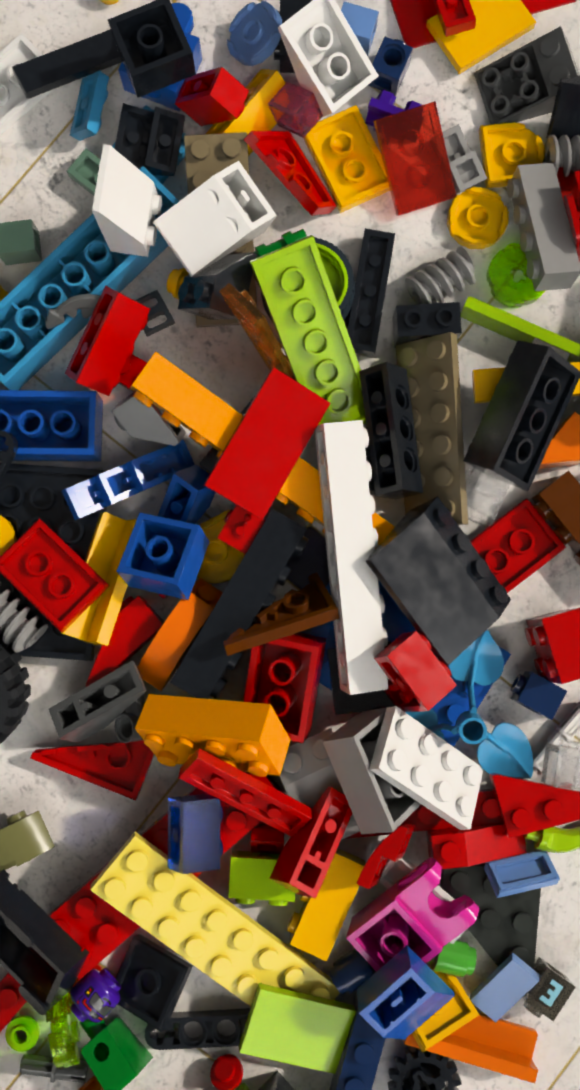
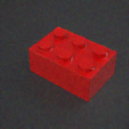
[244,632,327,743]

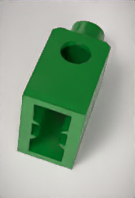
[79,1017,153,1090]

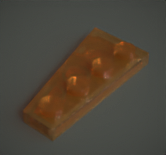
[219,283,296,381]

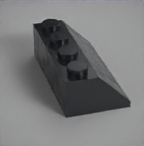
[463,340,580,491]

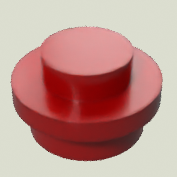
[210,1054,243,1090]

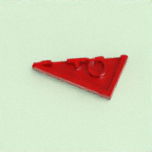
[30,740,155,801]
[490,773,580,839]

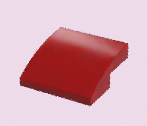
[356,823,415,889]

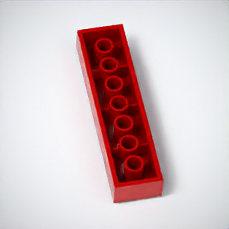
[48,772,285,980]

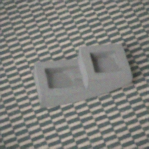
[429,124,487,193]

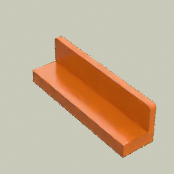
[403,1012,538,1084]

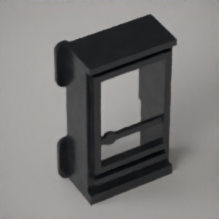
[0,869,89,1015]

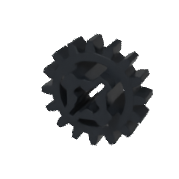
[387,1047,462,1090]

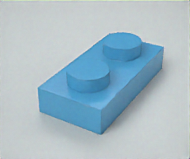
[70,71,109,141]

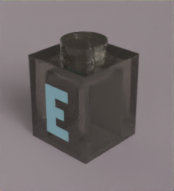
[523,957,576,1022]

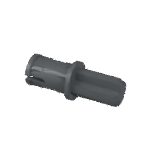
[20,1053,88,1084]

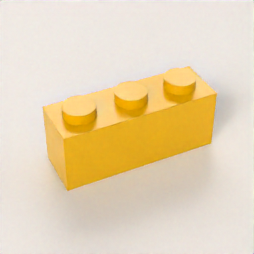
[286,848,366,961]

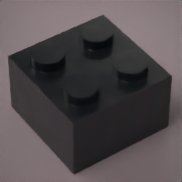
[108,0,196,98]

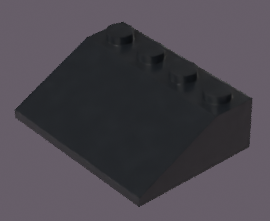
[366,496,511,666]

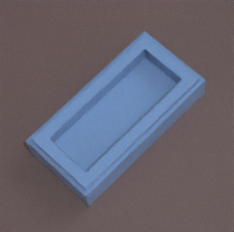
[484,850,560,898]
[470,953,539,1022]

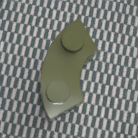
[0,810,55,872]

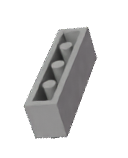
[507,163,580,291]

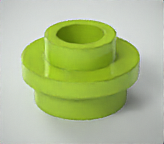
[5,1015,40,1052]

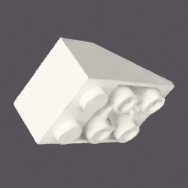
[153,161,277,277]

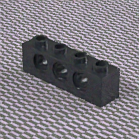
[359,362,423,500]

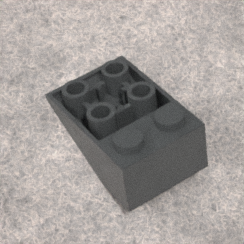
[474,26,580,125]

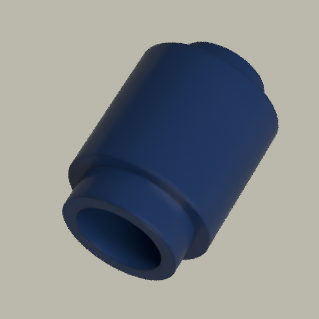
[328,948,376,995]

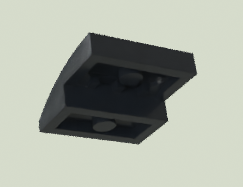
[546,76,580,140]
[114,103,185,176]

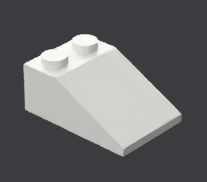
[278,0,379,119]
[92,144,162,257]

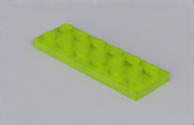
[250,235,366,425]

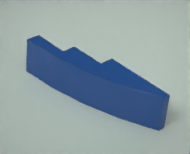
[62,439,195,520]

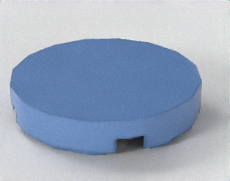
[227,1,282,66]

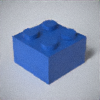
[117,513,209,600]

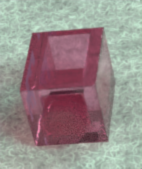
[268,81,323,138]

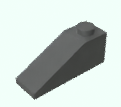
[49,661,147,743]

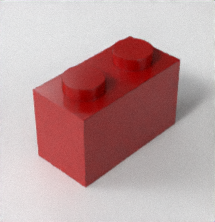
[175,67,249,127]

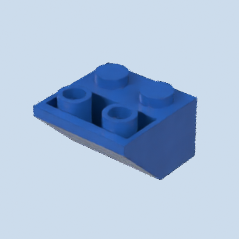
[357,945,455,1040]

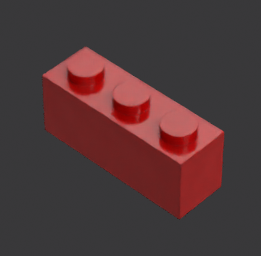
[65,285,150,396]

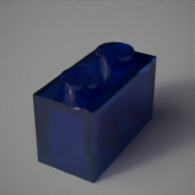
[168,794,223,874]

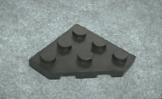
[440,864,541,969]

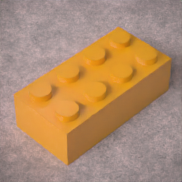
[135,694,291,777]

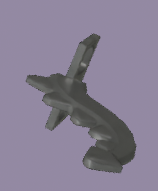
[45,290,175,337]

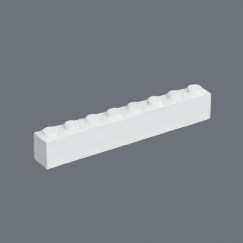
[315,420,389,695]

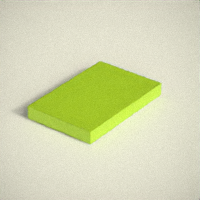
[238,983,356,1074]

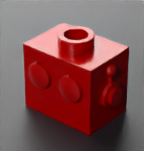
[217,505,266,554]

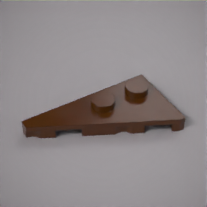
[223,573,340,656]

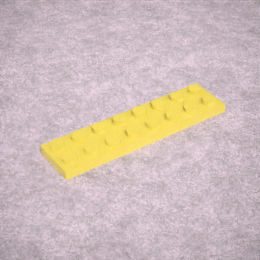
[90,831,340,1007]

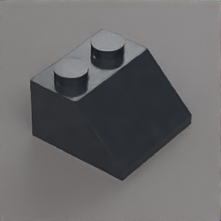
[178,252,257,320]

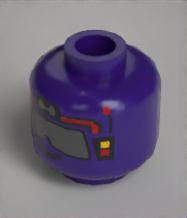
[70,968,121,1023]

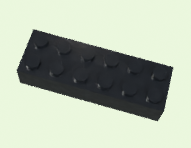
[170,509,309,699]

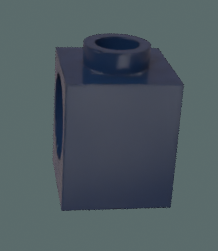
[368,36,413,96]
[510,671,567,720]

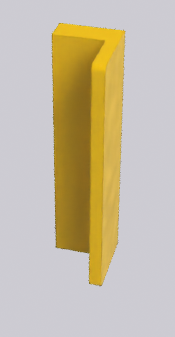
[184,69,296,161]
[61,512,137,646]

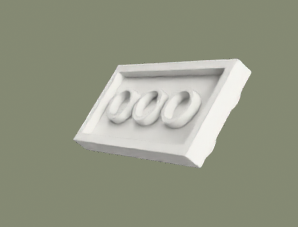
[369,706,484,830]

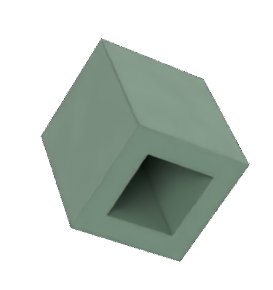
[0,219,42,265]

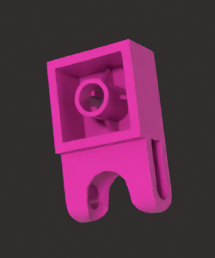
[346,857,479,972]

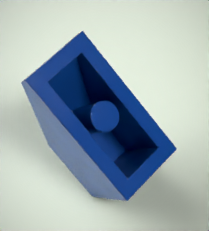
[157,465,216,524]

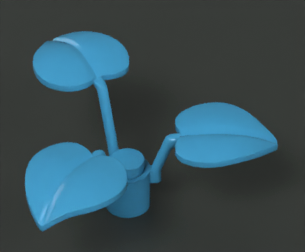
[406,630,533,778]

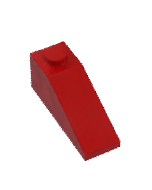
[85,596,164,687]
[270,787,353,899]
[426,823,527,869]

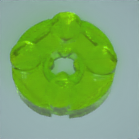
[486,243,545,308]
[46,993,80,1069]

